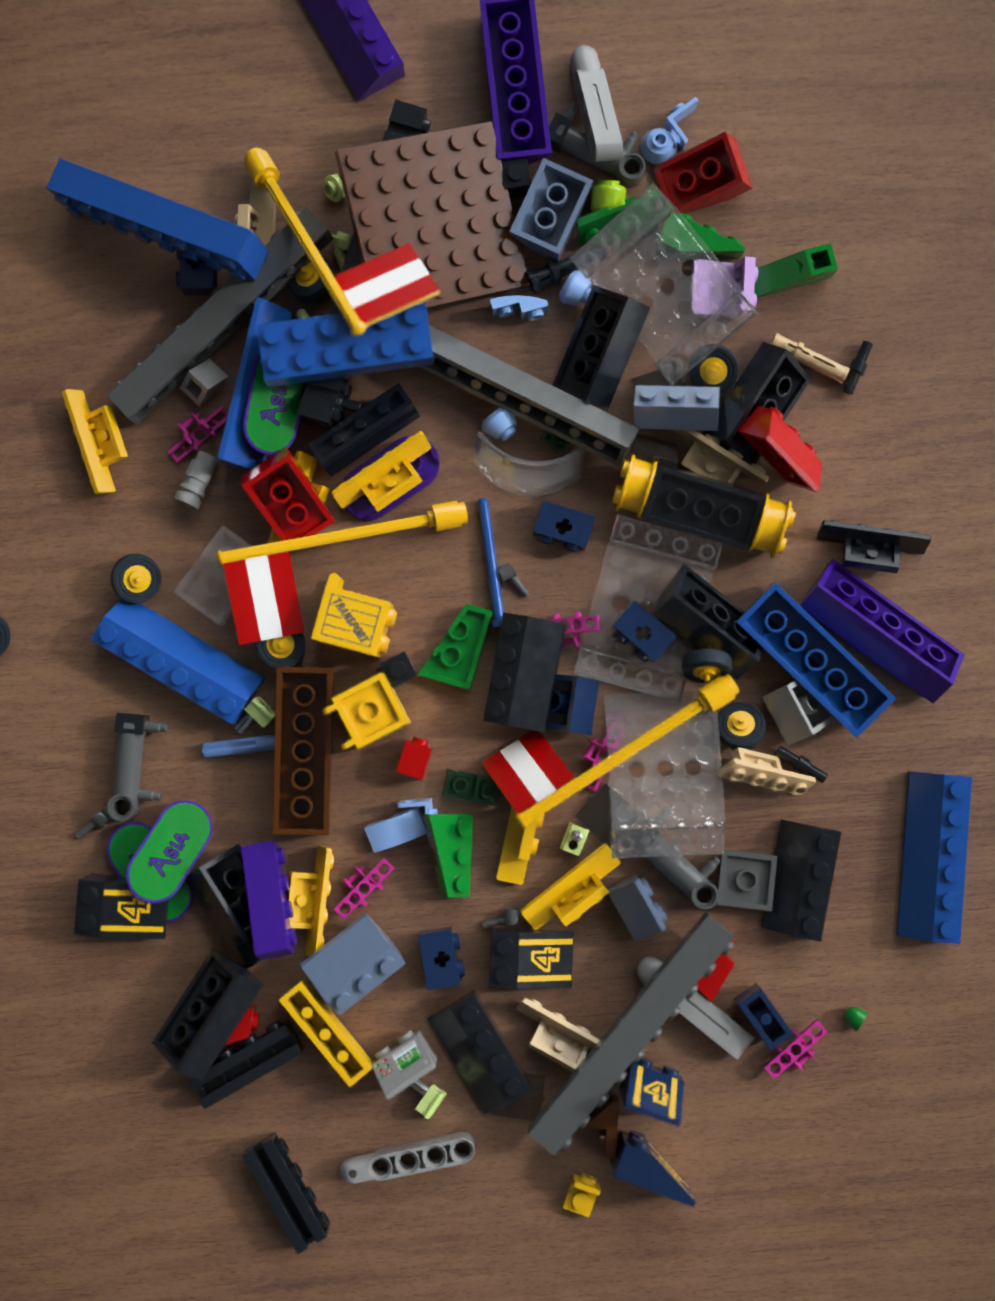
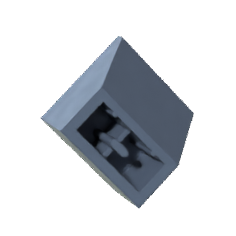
[607,874,667,941]

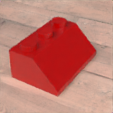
[738,406,822,492]

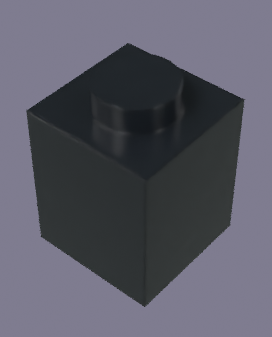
[501,158,531,198]
[380,651,418,689]

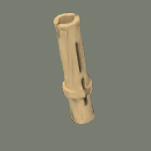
[770,333,850,384]

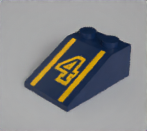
[618,1057,684,1127]
[610,1130,696,1207]

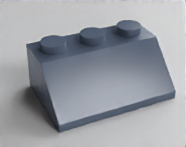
[509,158,593,263]
[634,385,720,431]
[300,913,406,1015]

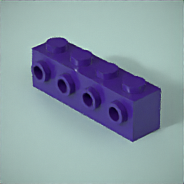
[241,840,297,961]

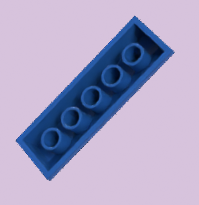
[218,297,296,472]
[736,582,896,738]
[90,598,265,725]
[897,771,972,944]

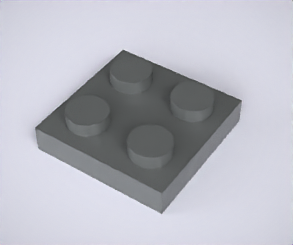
[716,849,777,911]

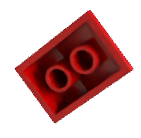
[653,131,753,216]
[241,447,335,552]

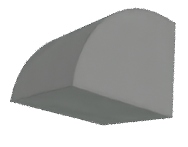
[180,359,229,407]

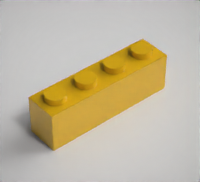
[279,977,373,1087]

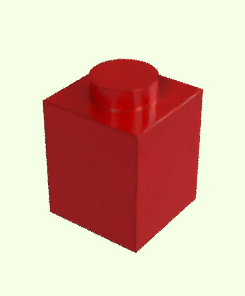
[396,736,433,780]

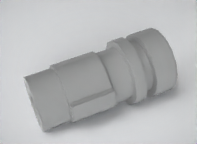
[173,451,219,510]

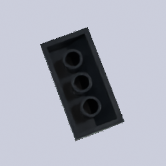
[552,285,650,410]
[704,342,812,465]
[653,564,762,679]
[483,612,566,733]
[761,819,841,942]
[185,844,261,969]
[152,948,263,1081]
[428,989,532,1114]

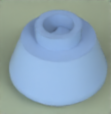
[640,128,677,165]
[559,270,592,306]
[482,408,517,441]

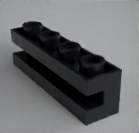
[308,383,421,477]
[188,1020,305,1110]
[243,1132,330,1254]

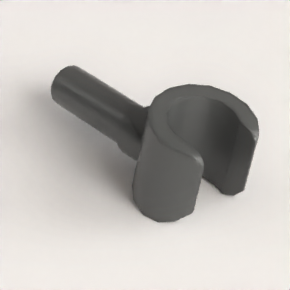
[498,564,529,597]
[75,810,112,839]
[482,908,520,928]

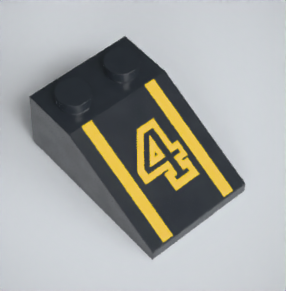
[74,873,169,939]
[489,927,574,989]

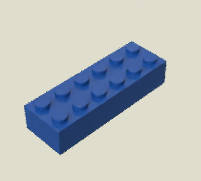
[257,302,434,387]

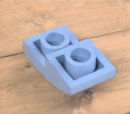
[490,295,548,321]
[364,807,427,853]

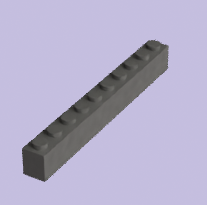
[107,207,334,425]
[418,325,639,467]
[528,911,735,1156]

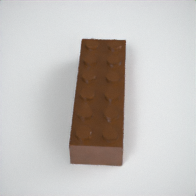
[273,667,334,835]

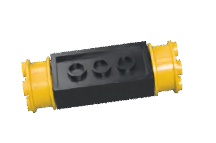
[612,453,796,559]

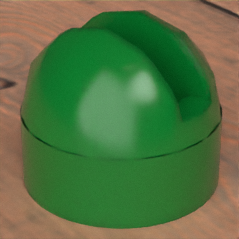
[844,1007,867,1031]

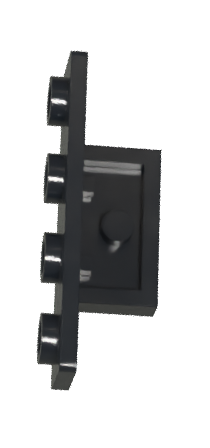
[817,520,931,574]

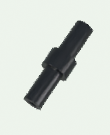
[842,341,873,395]
[775,746,828,783]

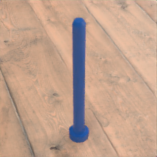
[478,498,504,629]

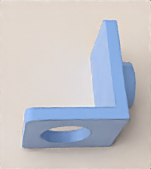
[664,97,699,151]
[397,798,438,838]

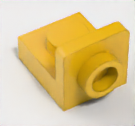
[563,1173,601,1218]

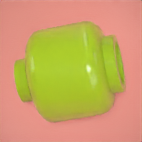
[590,180,626,212]

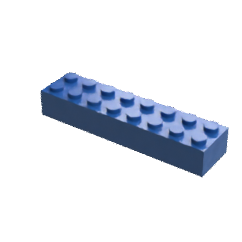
[46,158,269,281]

